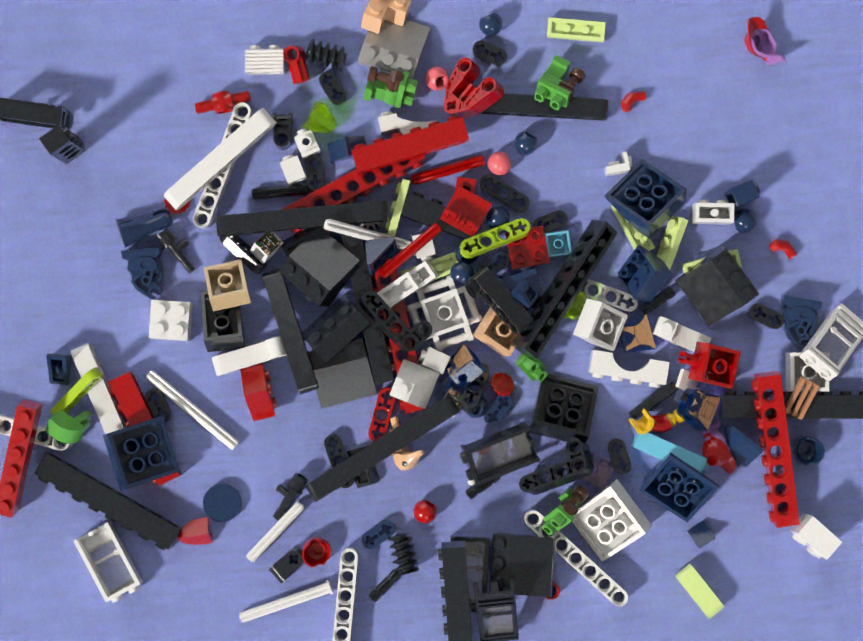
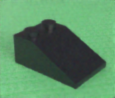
[200,291,246,352]

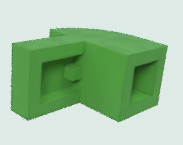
[45,409,92,443]

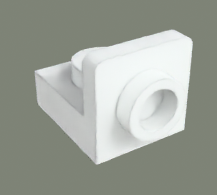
[604,151,632,177]

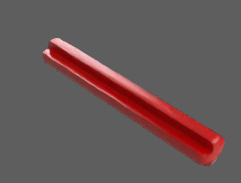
[411,155,485,185]
[379,223,442,279]

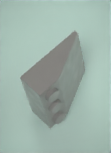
[358,20,430,79]

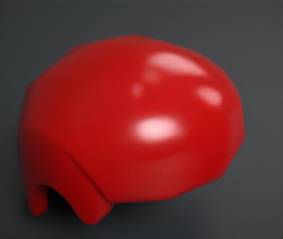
[302,537,331,568]

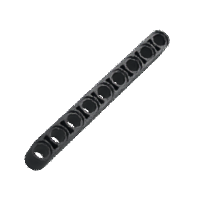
[216,201,389,236]
[305,395,460,502]

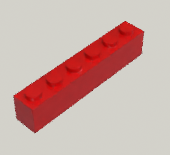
[351,116,469,175]
[108,372,182,486]
[0,399,43,518]

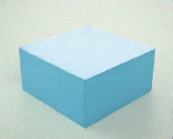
[545,230,571,258]

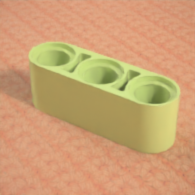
[675,563,724,619]

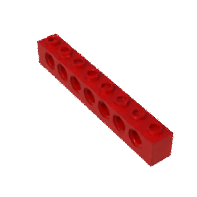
[281,155,425,233]
[371,259,428,414]
[752,371,800,528]

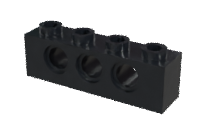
[39,125,85,164]

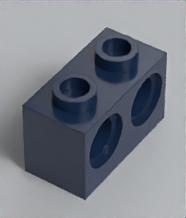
[724,180,760,209]

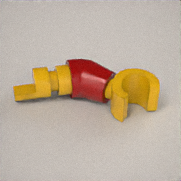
[628,404,689,434]

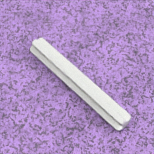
[246,501,305,562]

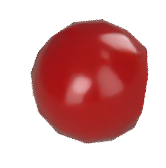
[413,499,438,524]

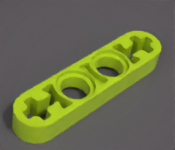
[460,218,530,258]
[50,367,103,416]

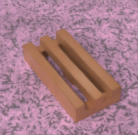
[785,377,820,420]

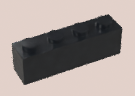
[401,192,476,240]

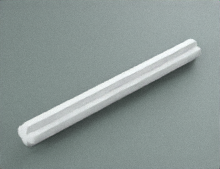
[146,370,239,450]

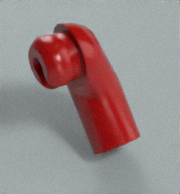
[621,91,646,112]
[769,239,797,259]

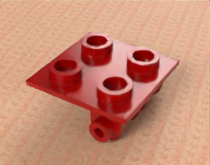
[440,186,492,237]
[505,226,550,270]

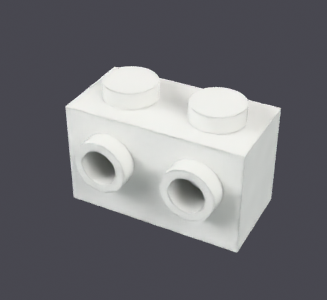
[692,200,734,225]

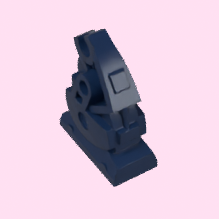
[121,247,163,300]
[781,295,823,350]

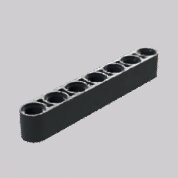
[480,94,608,121]
[262,268,319,395]

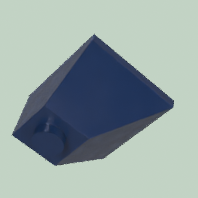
[724,425,764,468]

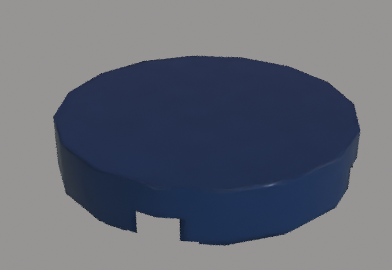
[203,483,242,522]

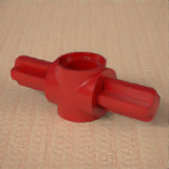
[195,91,251,114]

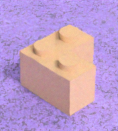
[361,0,412,34]

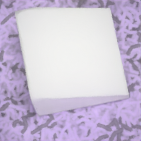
[676,369,698,393]

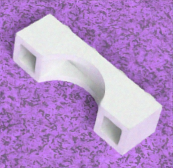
[588,350,670,388]

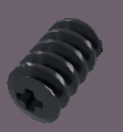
[305,38,347,72]
[387,532,419,575]

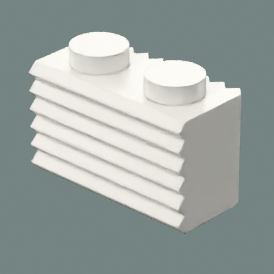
[245,45,285,75]

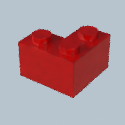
[240,363,278,422]

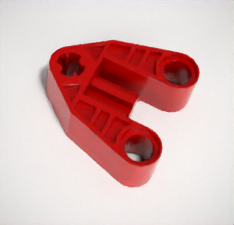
[444,57,504,119]

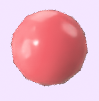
[425,66,449,91]
[488,151,511,175]

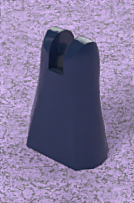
[115,208,173,248]

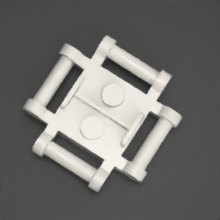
[406,275,483,351]

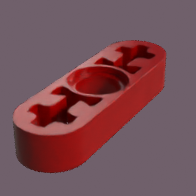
[368,388,395,442]

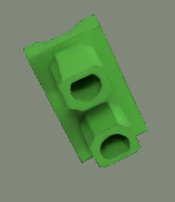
[515,354,548,382]

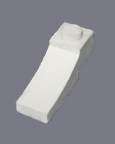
[378,111,436,135]
[377,260,439,308]
[652,316,711,352]

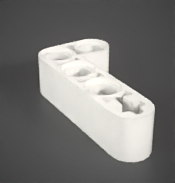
[212,336,287,376]

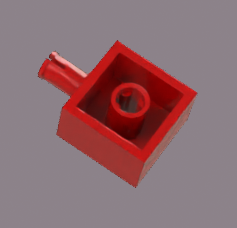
[678,341,741,389]

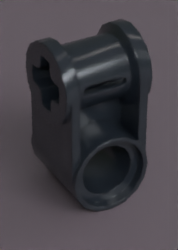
[272,113,293,150]
[268,548,304,584]

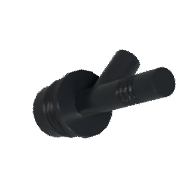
[155,228,195,274]
[273,473,308,520]

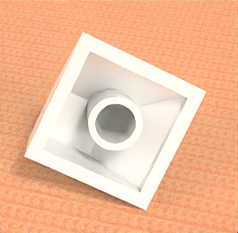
[390,359,439,409]

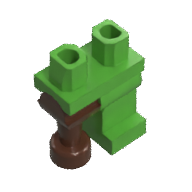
[534,55,586,111]
[363,66,418,108]
[541,485,589,535]

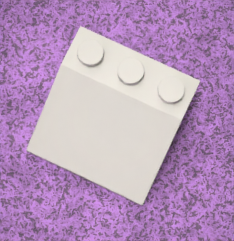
[572,479,652,562]

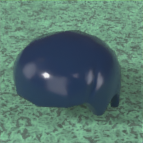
[793,436,825,465]

